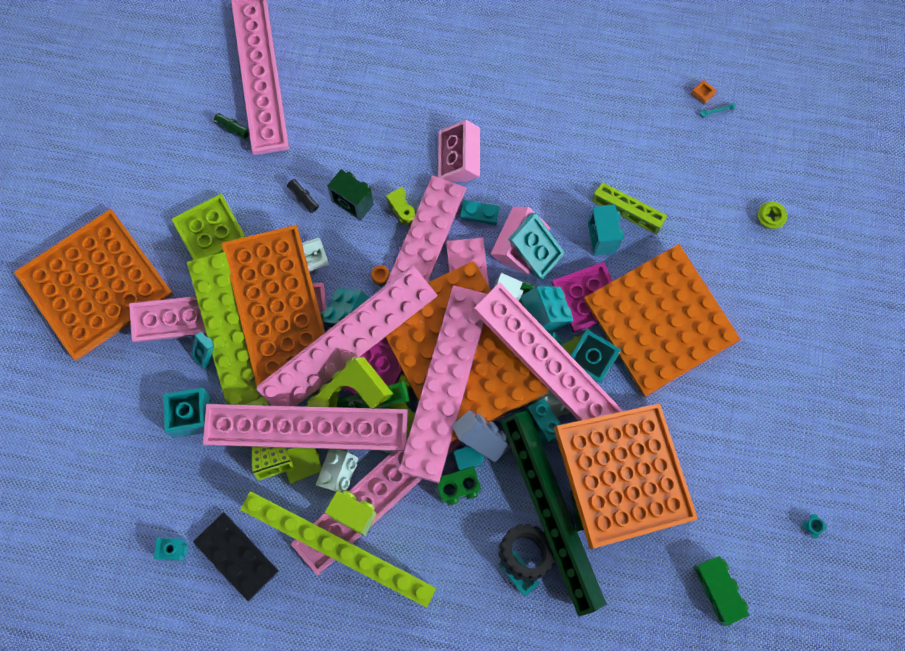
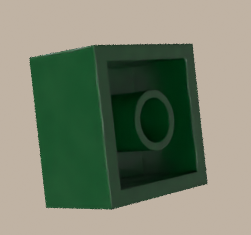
[327,169,374,221]

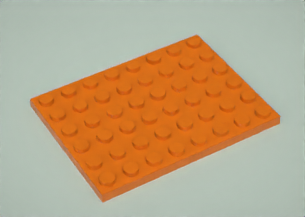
[385,261,548,441]

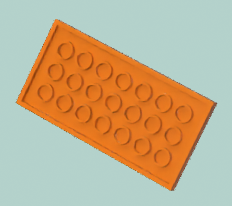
[221,225,325,392]

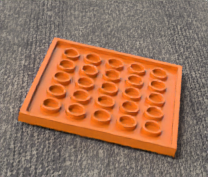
[14,209,173,361]
[583,244,741,397]
[554,403,698,549]

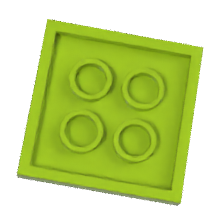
[171,194,246,260]

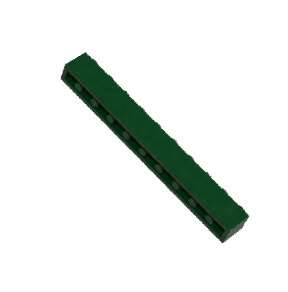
[501,411,607,617]

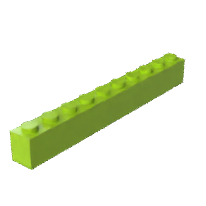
[240,491,437,608]

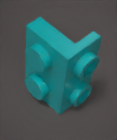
[525,398,561,446]

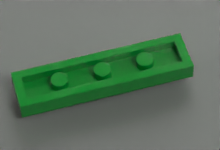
[337,382,410,409]

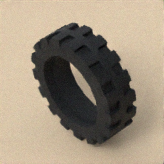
[498,524,555,582]

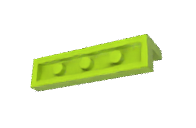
[591,182,668,235]

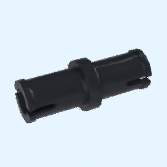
[287,179,319,213]

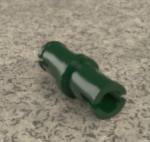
[214,113,249,139]

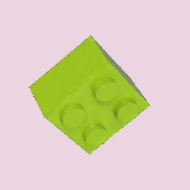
[325,490,377,537]

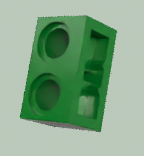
[436,466,482,506]

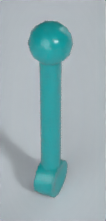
[700,103,736,118]

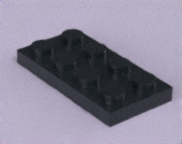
[193,512,280,602]

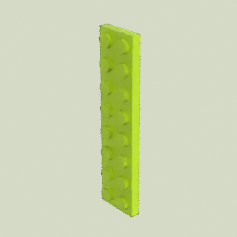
[187,252,263,405]

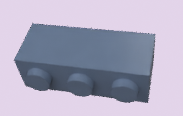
[452,410,511,462]

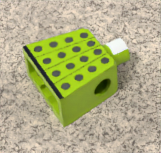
[252,447,295,481]

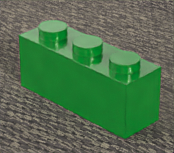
[693,556,750,626]

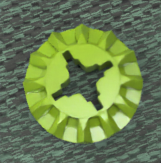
[757,201,788,230]

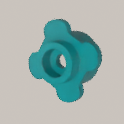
[802,514,827,539]

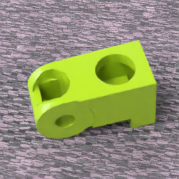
[386,187,415,225]

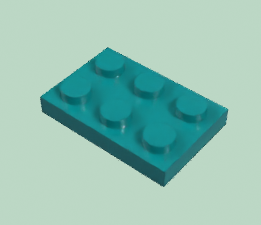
[508,212,565,280]

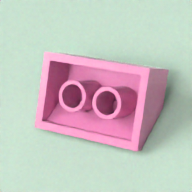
[438,120,480,182]
[491,207,550,275]

